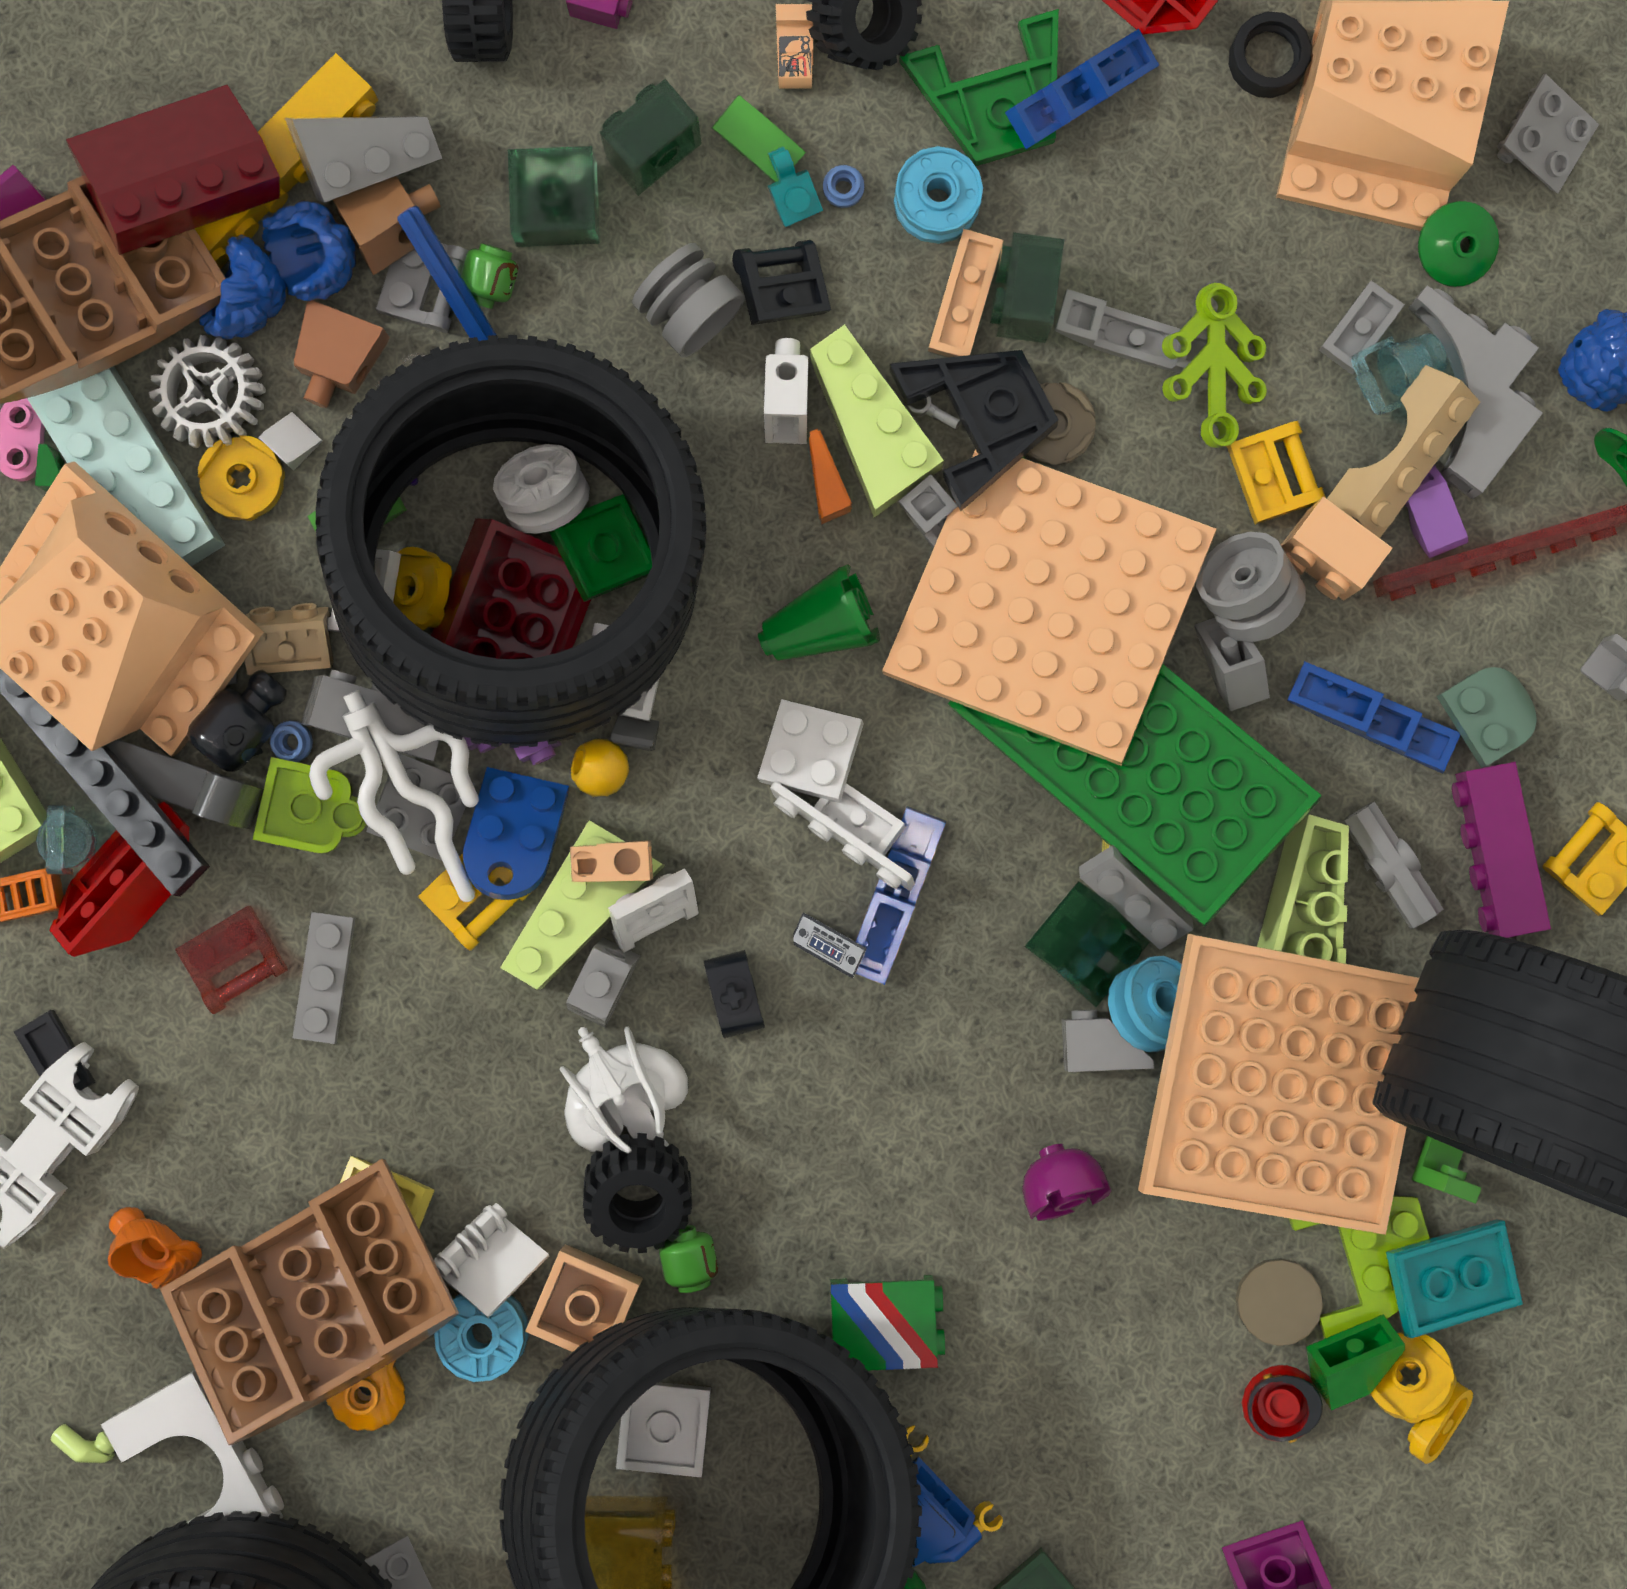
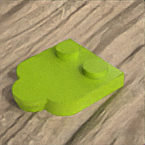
[253,757,366,853]

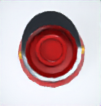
[1242,1365,1323,1443]

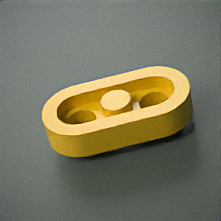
[1407,1382,1473,1464]

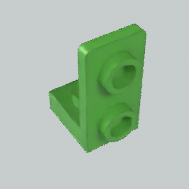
[1411,1136,1481,1204]

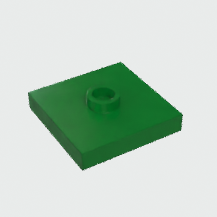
[549,494,652,602]

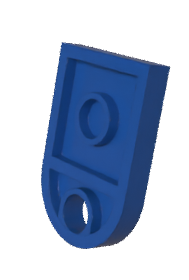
[463,767,569,900]

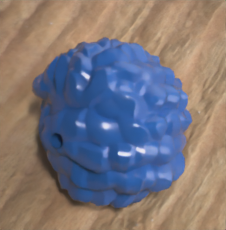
[262,201,356,302]
[199,234,286,339]
[1558,309,1627,412]

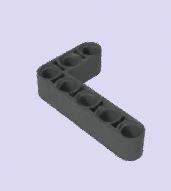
[54,739,264,829]

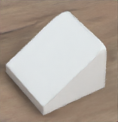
[258,412,322,471]

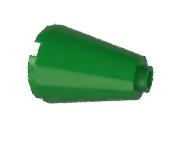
[758,564,880,661]

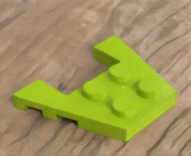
[1289,1195,1430,1339]

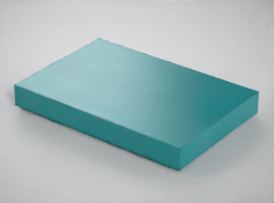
[1386,1219,1523,1338]

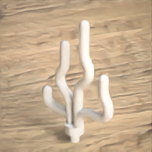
[309,690,479,902]

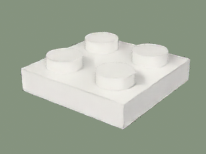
[757,699,864,803]
[616,1382,711,1477]

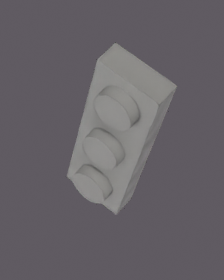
[1079,845,1194,950]
[292,912,356,1044]

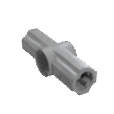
[1341,802,1444,929]

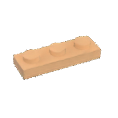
[928,228,1003,357]

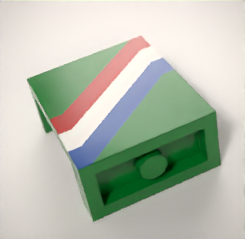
[830,1275,945,1371]

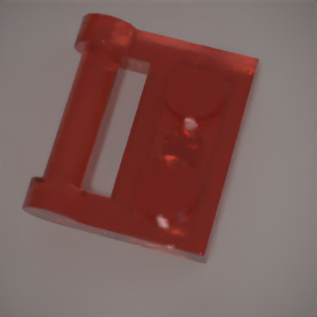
[175,906,288,1015]

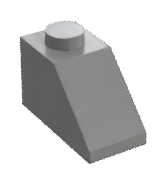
[1194,618,1270,711]
[1062,1010,1154,1072]

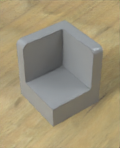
[1580,634,1627,701]

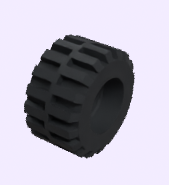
[442,0,513,62]
[806,0,922,70]
[583,1133,692,1253]

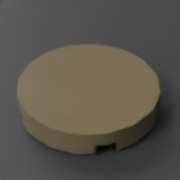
[1026,382,1096,466]
[1235,1258,1323,1346]

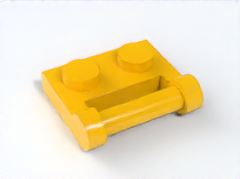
[1227,421,1326,525]
[1542,802,1627,916]
[418,853,532,951]

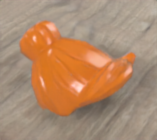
[108,1207,202,1289]

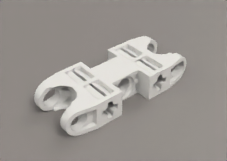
[0,1042,139,1249]

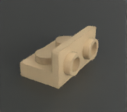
[244,603,333,675]

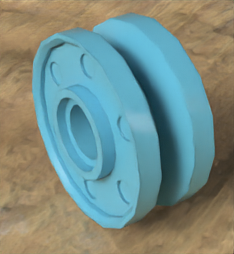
[894,146,983,244]
[1108,956,1182,1052]
[434,1294,529,1382]

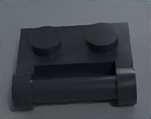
[732,240,831,325]

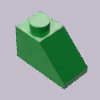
[1306,1314,1406,1411]

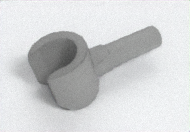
[906,396,961,429]

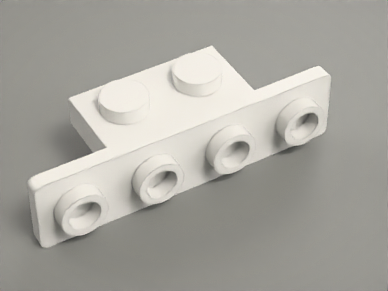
[770,781,915,891]

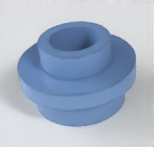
[823,165,864,208]
[270,721,313,762]

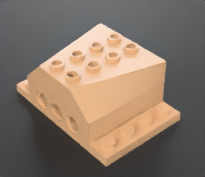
[1276,0,1509,231]
[0,461,264,757]

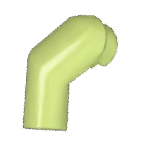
[51,1424,115,1463]

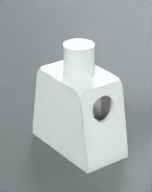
[764,338,808,444]

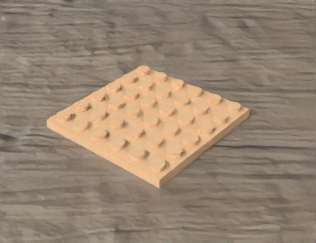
[882,449,1216,766]
[1138,934,1419,1235]

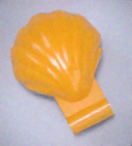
[326,1359,406,1431]

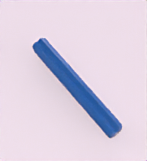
[397,206,498,341]

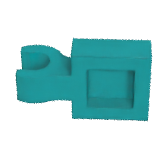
[767,147,823,227]

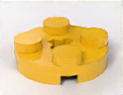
[198,435,285,521]
[393,547,452,630]
[1371,1332,1457,1423]

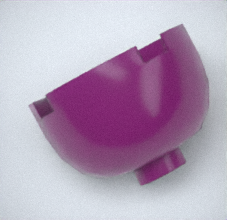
[1022,1144,1112,1221]

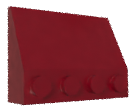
[66,85,280,255]
[431,518,591,659]

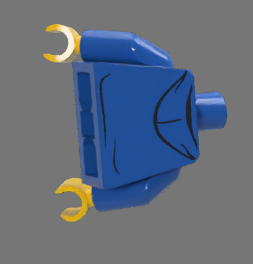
[906,1425,1003,1567]

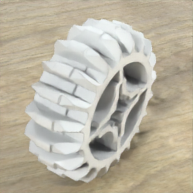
[149,335,266,448]

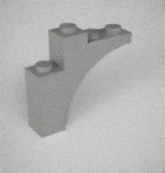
[1408,285,1543,499]

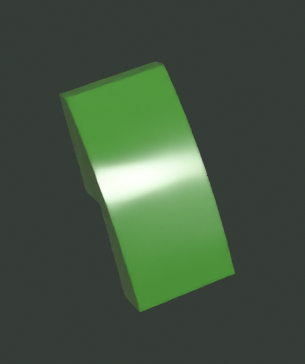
[711,95,806,183]

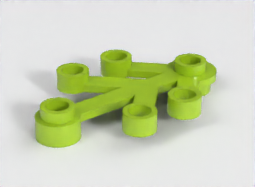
[1162,283,1267,448]

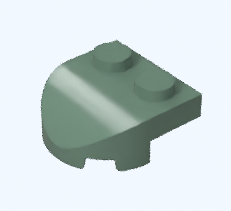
[1436,667,1537,768]

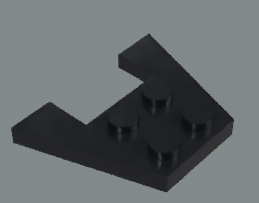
[890,350,1058,511]

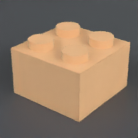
[1281,496,1393,600]
[525,1244,643,1352]

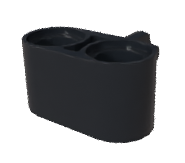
[704,950,765,1039]

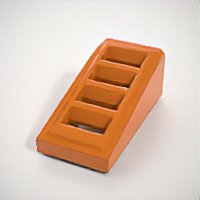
[809,429,852,524]
[0,867,64,922]

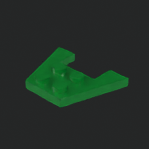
[899,9,1059,166]

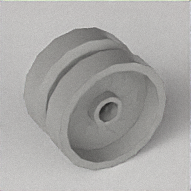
[1196,532,1306,642]

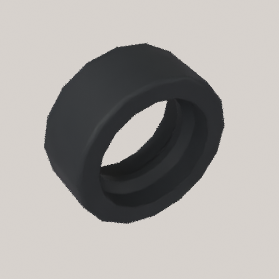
[1228,11,1312,98]

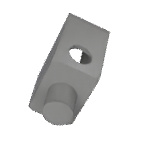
[566,937,641,1028]

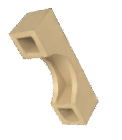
[1327,365,1480,538]

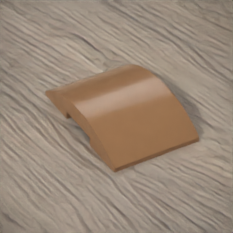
[0,176,226,404]
[160,1159,459,1445]

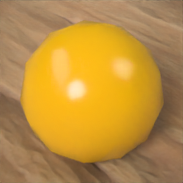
[571,739,629,797]

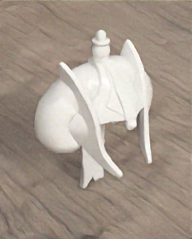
[560,1027,688,1153]

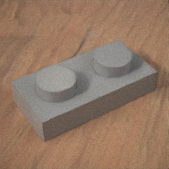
[1319,280,1405,375]

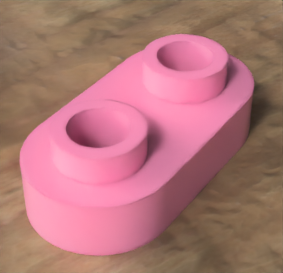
[0,398,45,481]

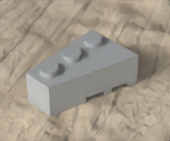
[285,116,442,202]
[301,670,439,761]

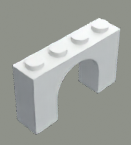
[101,1370,284,1524]

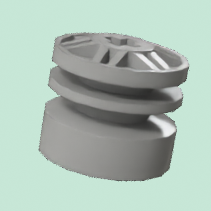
[632,243,745,358]

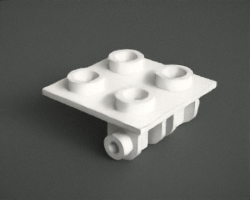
[434,1203,549,1318]

